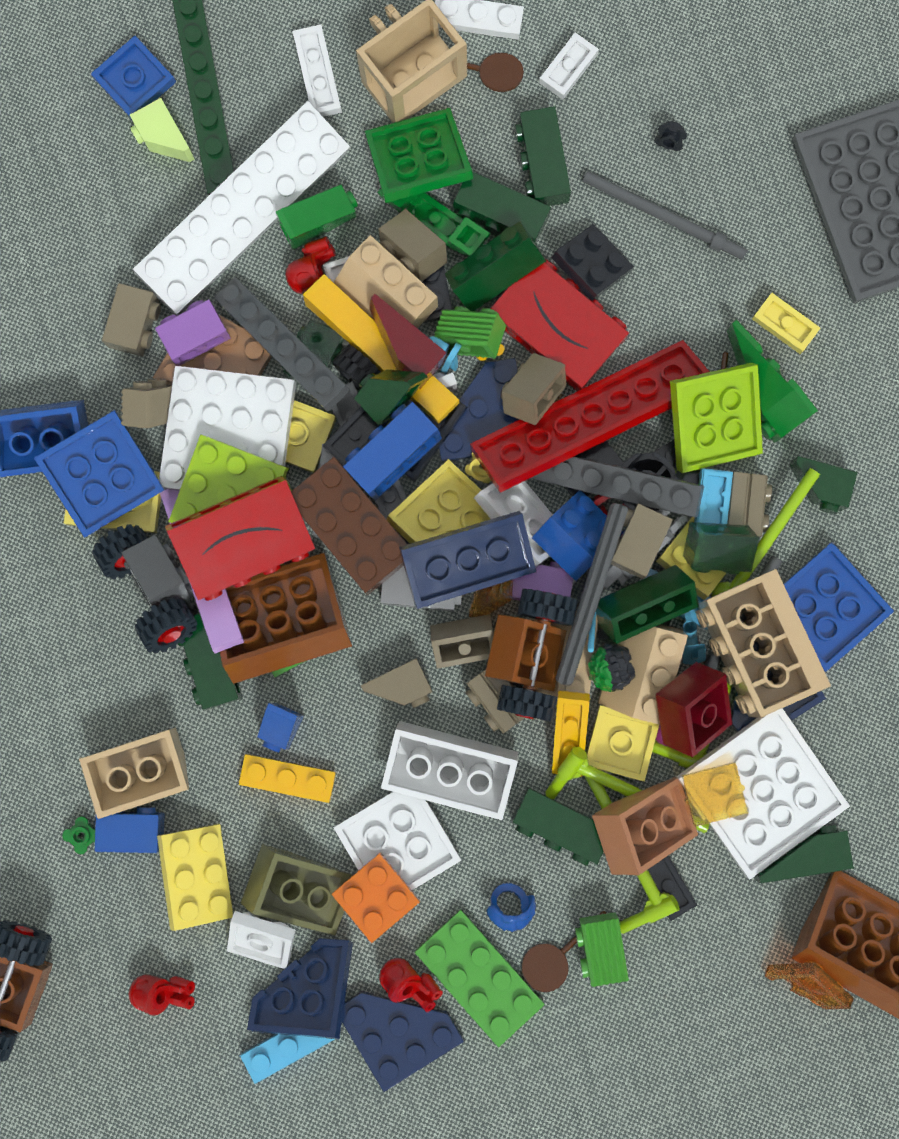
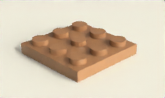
[153,314,272,385]

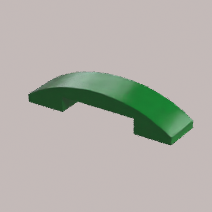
[377,188,490,257]

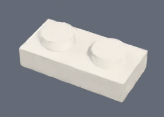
[539,32,599,100]

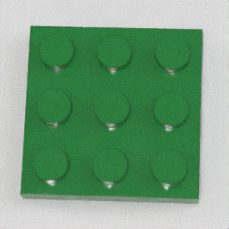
[364,108,473,203]

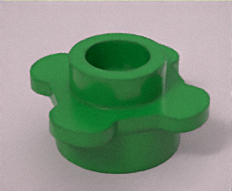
[62,817,95,854]

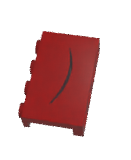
[490,259,629,391]
[165,476,315,601]

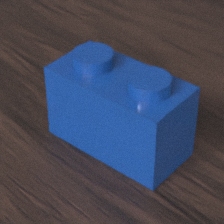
[95,807,165,853]

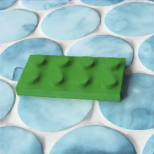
[414,909,545,1048]

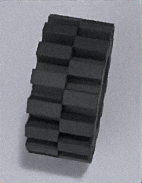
[332,344,381,391]

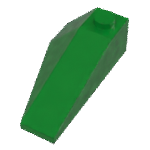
[727,320,818,444]

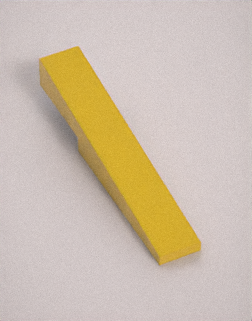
[303,274,459,424]

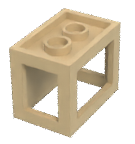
[356,0,467,123]

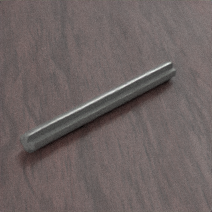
[555,503,628,686]

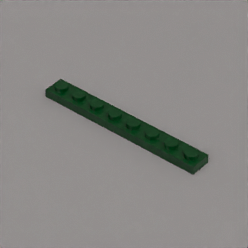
[172,0,234,196]

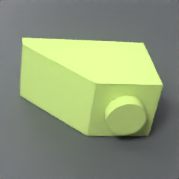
[130,98,195,162]

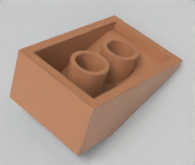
[592,777,698,875]

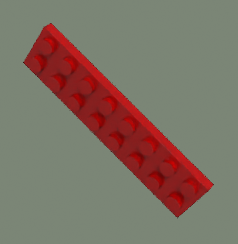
[470,340,710,493]

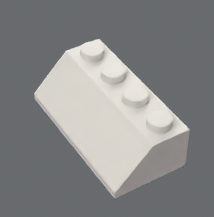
[381,721,519,820]

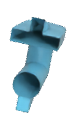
[429,336,462,375]
[682,613,706,664]

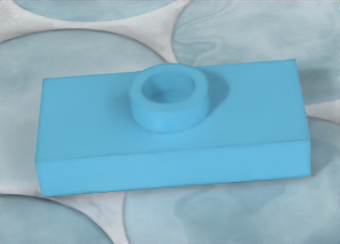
[693,468,733,534]

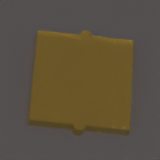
[682,762,748,827]

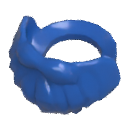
[486,883,536,932]

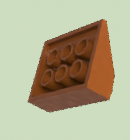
[220,553,352,684]
[791,871,899,1019]

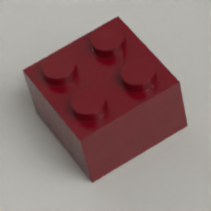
[655,662,732,758]

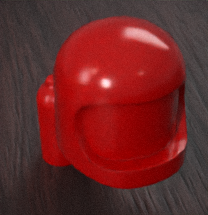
[285,236,336,294]
[379,958,443,1012]
[128,974,195,1016]

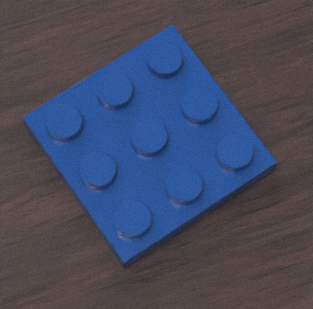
[34,410,165,538]
[783,542,894,672]

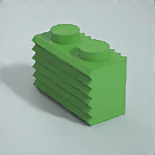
[434,306,506,359]
[575,912,629,987]

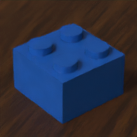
[532,490,623,581]

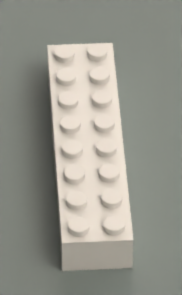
[133,101,350,316]

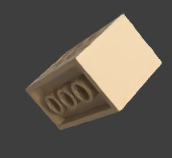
[695,569,831,718]

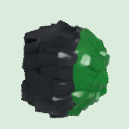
[587,642,636,692]

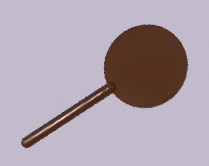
[467,53,524,92]
[522,911,607,992]

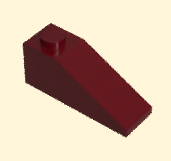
[369,294,447,389]

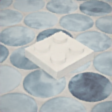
[227,911,296,969]

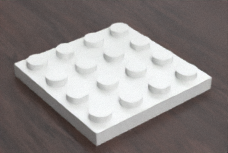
[159,366,297,490]
[676,708,850,880]

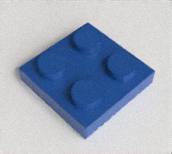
[91,36,176,120]

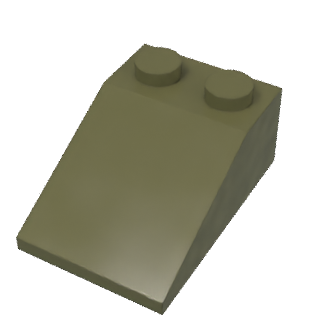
[241,844,353,936]

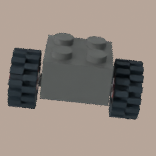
[92,524,198,654]

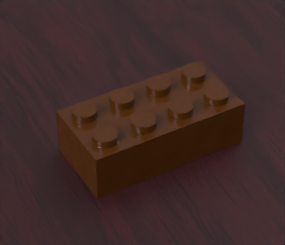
[291,457,407,596]

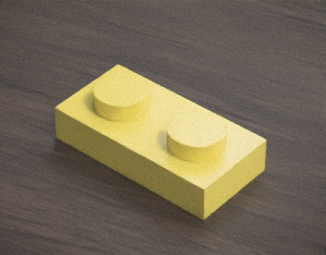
[752,293,820,354]

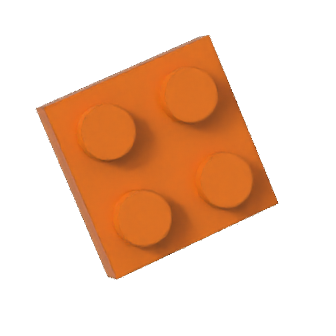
[331,852,420,944]

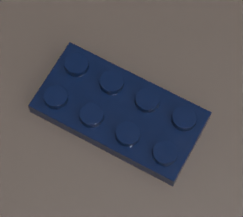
[399,511,536,609]

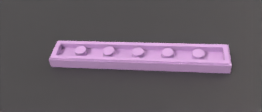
[160,489,244,653]

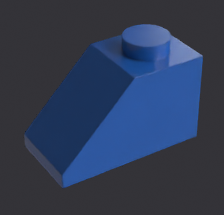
[257,703,304,753]

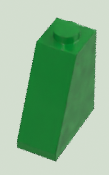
[276,185,358,250]

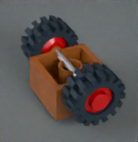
[485,589,578,722]
[0,920,53,1062]

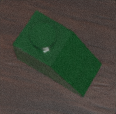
[354,369,428,426]
[790,456,858,514]

